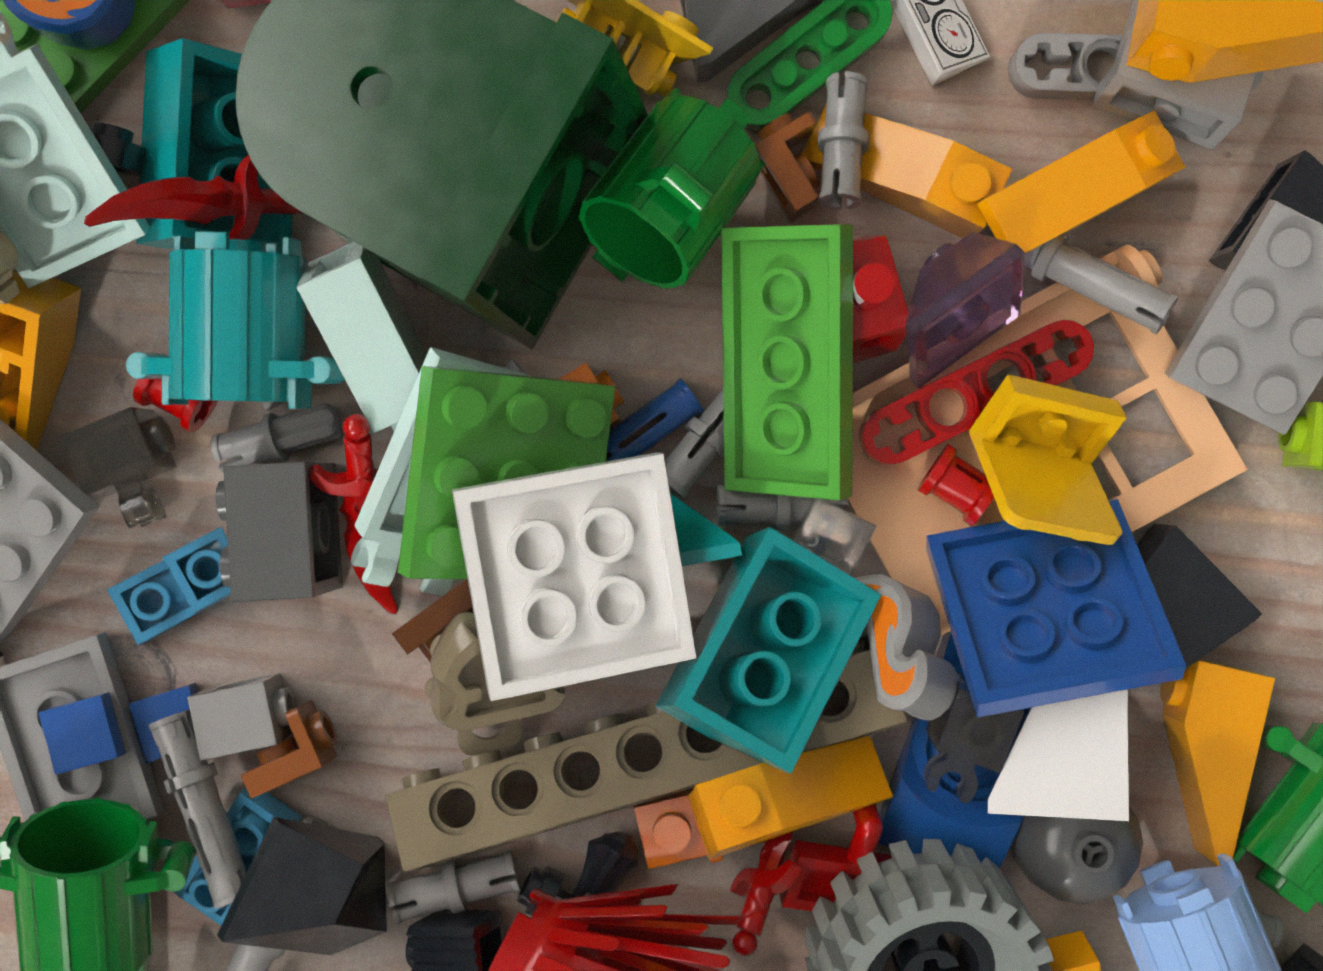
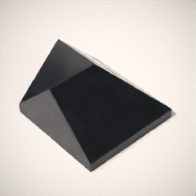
[217,817,387,955]

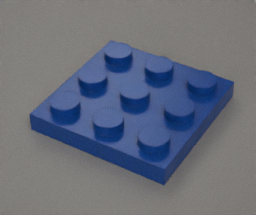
[926,499,1186,718]

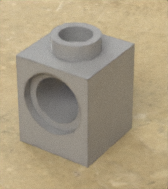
[187,673,296,761]

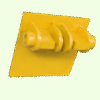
[556,0,713,97]

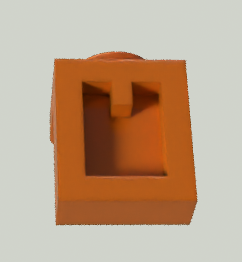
[634,789,723,869]

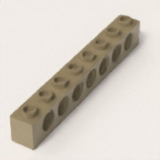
[385,641,907,872]

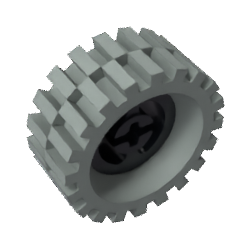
[805,839,1054,971]

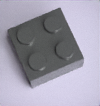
[216,462,343,602]

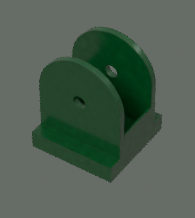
[236,0,648,350]

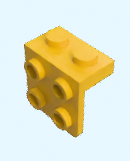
[969,374,1127,545]

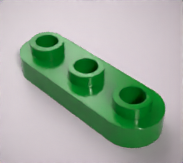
[727,0,892,131]

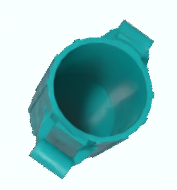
[126,232,345,409]

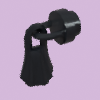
[517,831,639,916]

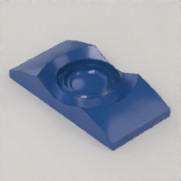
[878,631,1032,868]

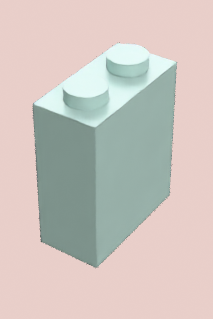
[296,242,427,433]

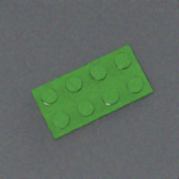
[721,224,853,500]

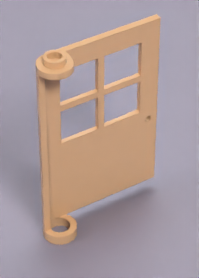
[847,244,1248,636]

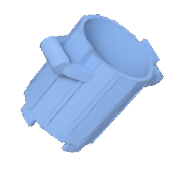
[1113,853,1281,971]

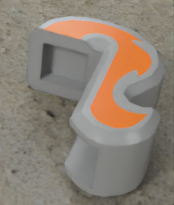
[855,574,957,720]

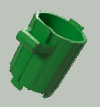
[578,87,766,289]
[1233,722,1323,927]
[0,798,196,971]

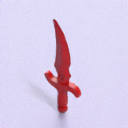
[84,155,304,240]
[310,414,398,614]
[730,832,802,957]

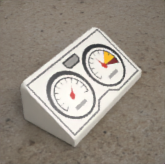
[890,0,990,87]

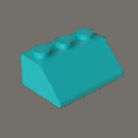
[136,38,293,254]
[655,527,881,773]

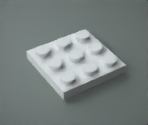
[452,452,696,701]

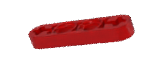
[859,320,1094,465]

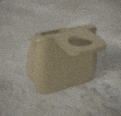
[425,612,565,756]

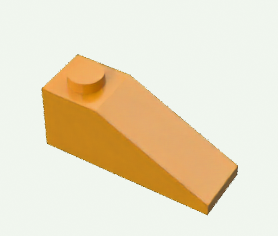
[1126,0,1323,83]
[802,103,1013,241]
[977,110,1186,262]
[0,269,81,451]
[1160,658,1275,866]
[688,735,893,860]

